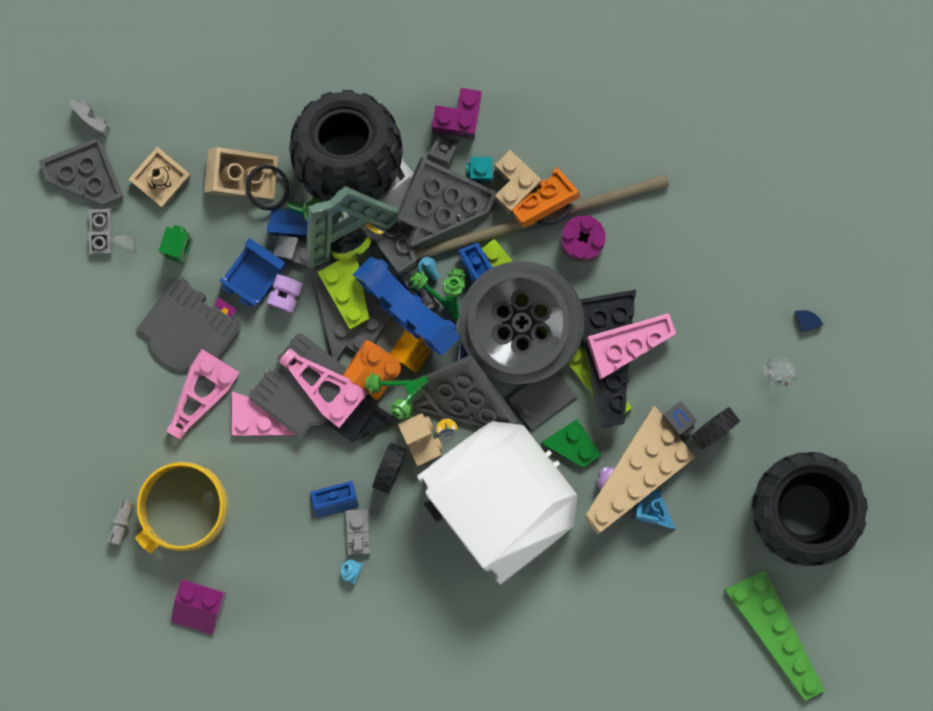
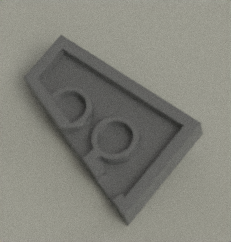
[365,220,417,276]

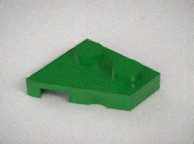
[542,419,601,468]

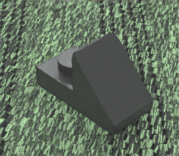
[427,133,460,169]

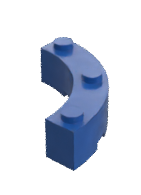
[352,257,460,356]

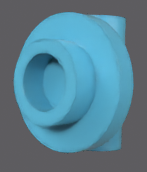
[417,257,439,280]
[341,560,363,585]

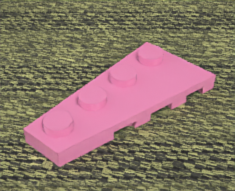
[586,313,676,380]

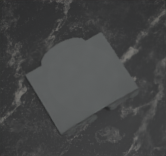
[136,278,241,380]
[249,333,347,438]

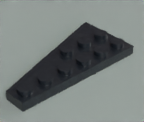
[580,290,636,429]

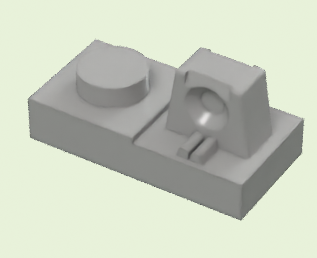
[346,509,370,555]

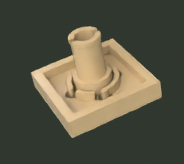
[129,147,191,208]

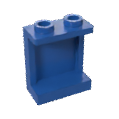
[219,238,287,308]

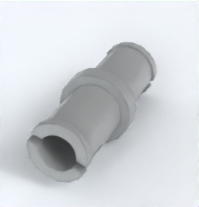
[107,499,135,546]

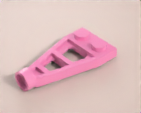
[166,349,240,440]
[279,349,367,428]

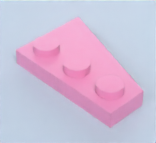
[232,392,295,436]

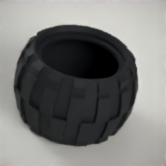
[289,90,403,202]
[751,452,868,566]

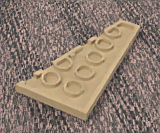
[584,405,695,534]

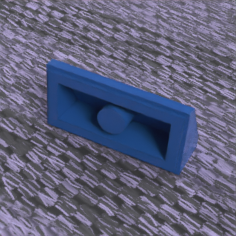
[458,242,493,283]
[310,481,359,518]

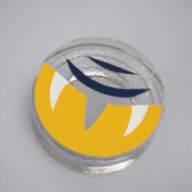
[362,222,385,239]
[436,418,458,441]

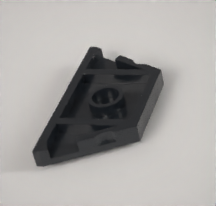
[325,398,394,443]

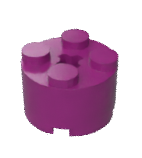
[561,215,606,263]

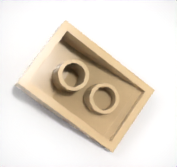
[204,147,278,200]

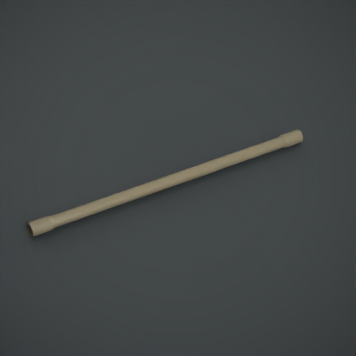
[413,174,669,261]

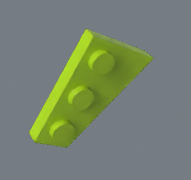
[318,253,369,330]

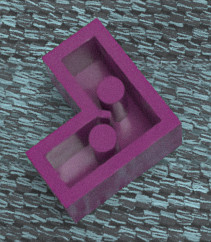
[432,88,482,139]

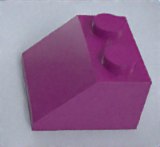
[171,579,227,635]

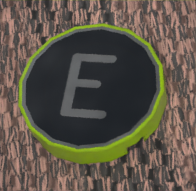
[330,226,371,260]

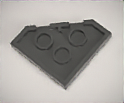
[39,137,124,206]

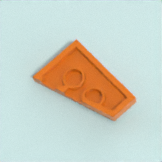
[512,167,580,228]

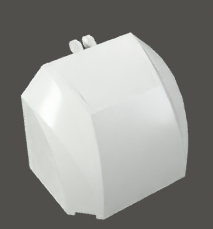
[417,421,578,584]

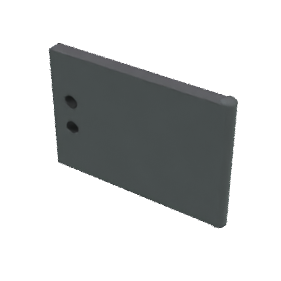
[508,372,577,430]

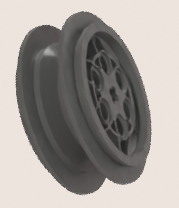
[459,261,584,384]

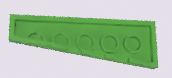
[725,570,825,700]

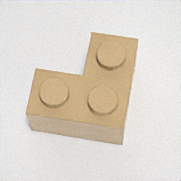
[495,150,541,215]
[398,413,443,467]

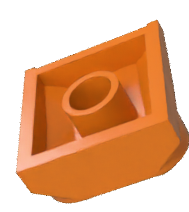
[342,340,402,401]

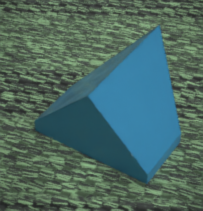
[633,490,676,529]

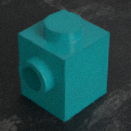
[466,157,492,183]

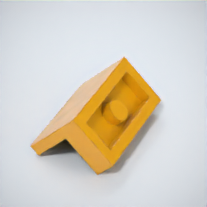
[390,330,432,374]

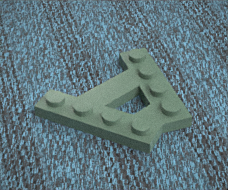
[306,187,399,268]

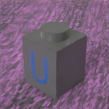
[663,401,697,436]

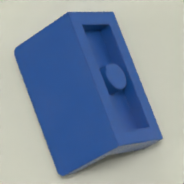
[267,209,308,238]

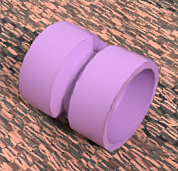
[266,274,303,313]

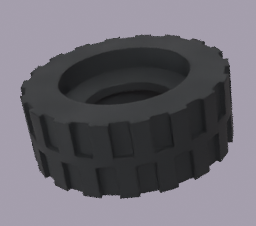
[691,407,740,450]
[372,443,407,494]

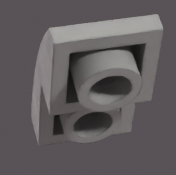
[70,99,110,137]
[88,208,112,254]

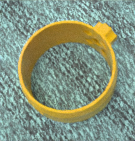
[135,462,228,554]

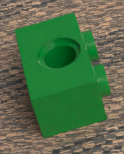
[158,225,193,264]

